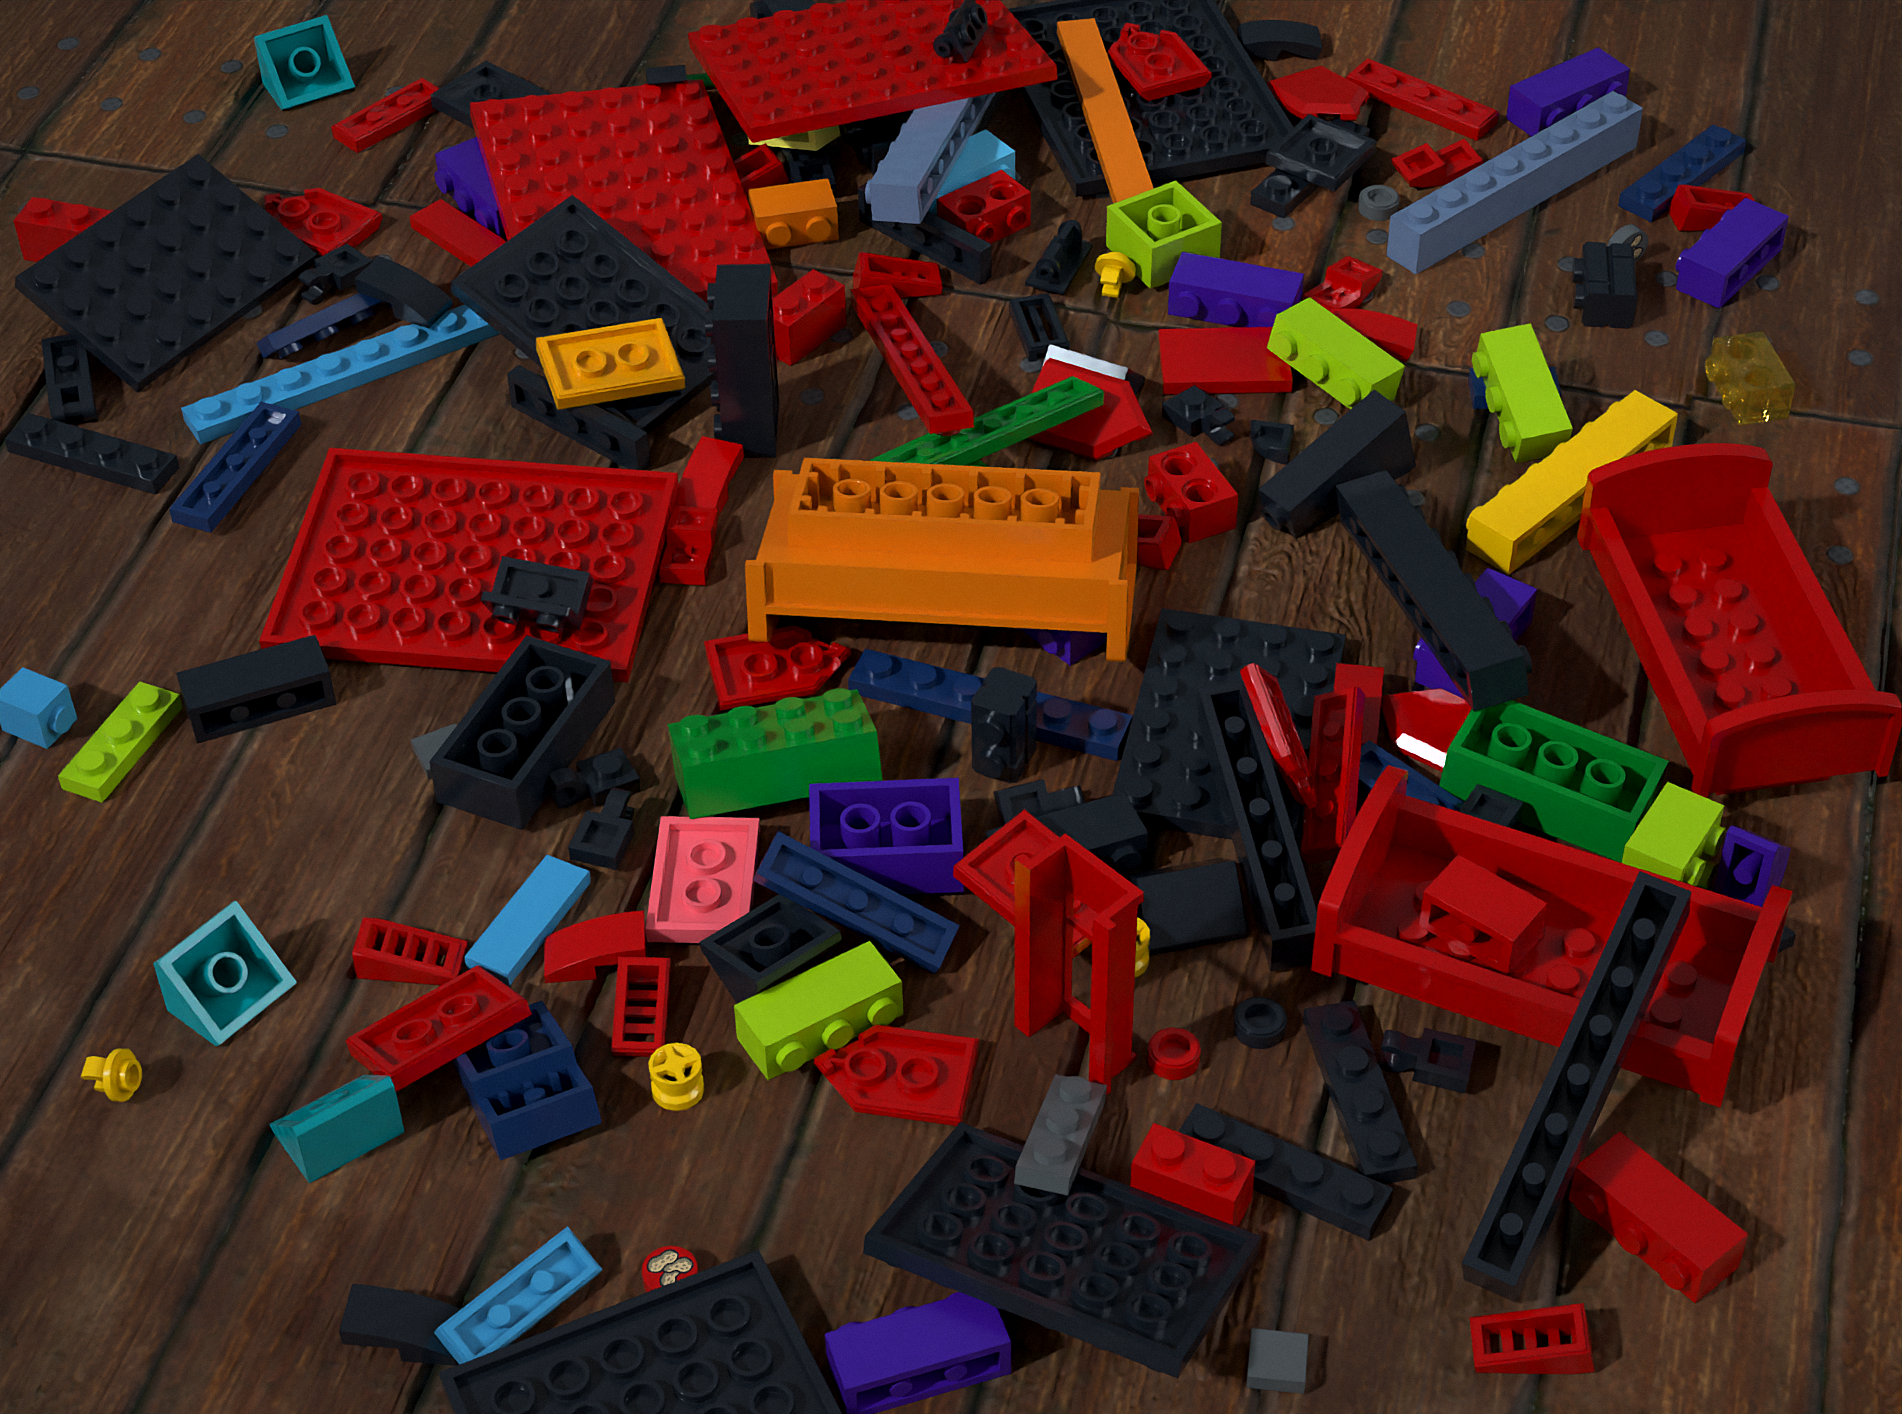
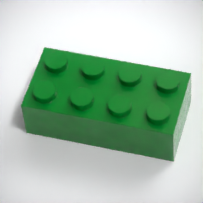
[667,688,883,819]
[1439,700,1669,863]

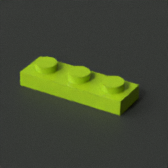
[58,681,183,803]

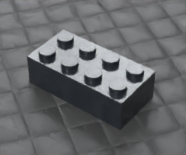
[705,264,780,458]
[429,635,615,830]

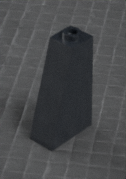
[1258,390,1416,539]

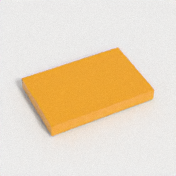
[536,318,685,410]

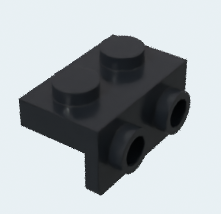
[480,556,594,633]

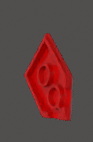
[1108,23,1212,101]
[1267,65,1369,121]
[264,188,383,256]
[1026,358,1153,461]
[704,625,851,710]
[1240,663,1317,809]
[1380,688,1471,772]
[814,1025,979,1126]

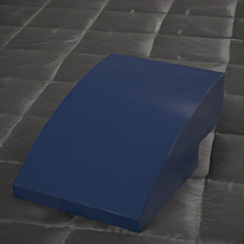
[452,1000,602,1161]

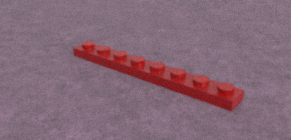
[850,284,974,436]

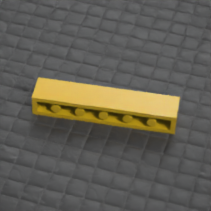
[1465,390,1678,575]

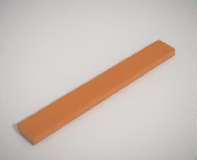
[1057,18,1154,204]

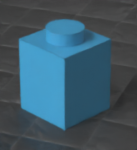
[0,667,77,749]

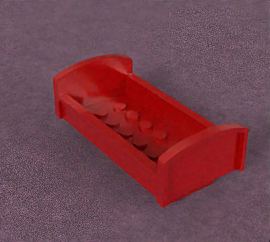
[1577,443,1902,798]
[1311,765,1793,1108]

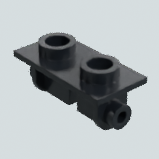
[933,0,988,62]
[1025,220,1093,295]

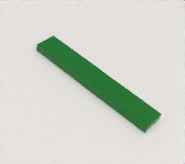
[877,376,1104,466]

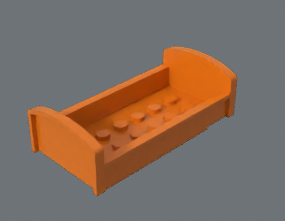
[745,458,1139,662]

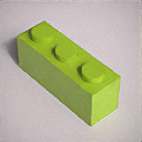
[1267,297,1405,410]
[1472,323,1573,464]
[734,941,903,1080]

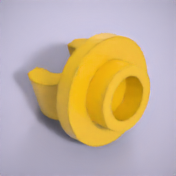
[1095,252,1136,298]
[81,1048,142,1102]

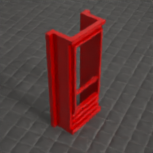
[1014,833,1144,1095]

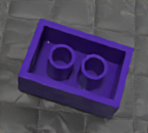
[809,778,964,895]

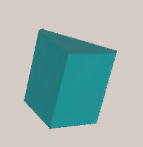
[254,15,355,111]
[153,900,297,1046]
[269,1074,405,1183]

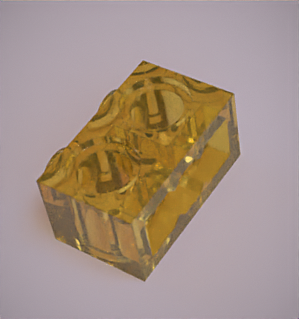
[1705,331,1796,426]

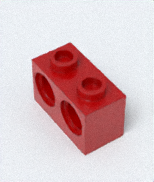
[936,170,1031,244]
[1144,442,1238,544]

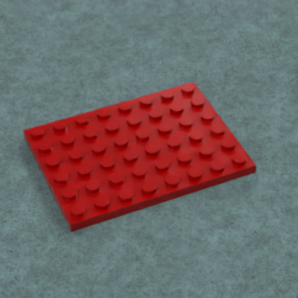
[688,0,1057,143]
[470,79,778,303]
[259,448,679,683]

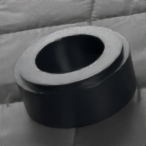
[1233,997,1287,1049]

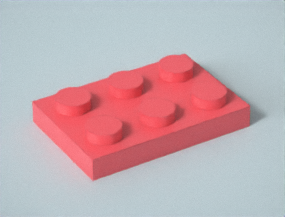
[645,816,761,943]

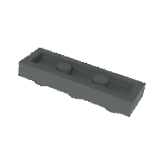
[1014,1074,1107,1195]

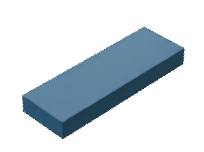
[464,855,591,986]
[434,1226,603,1365]

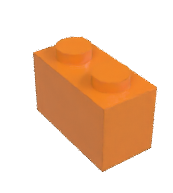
[749,178,839,250]

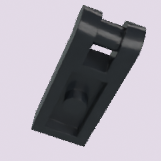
[41,334,98,424]

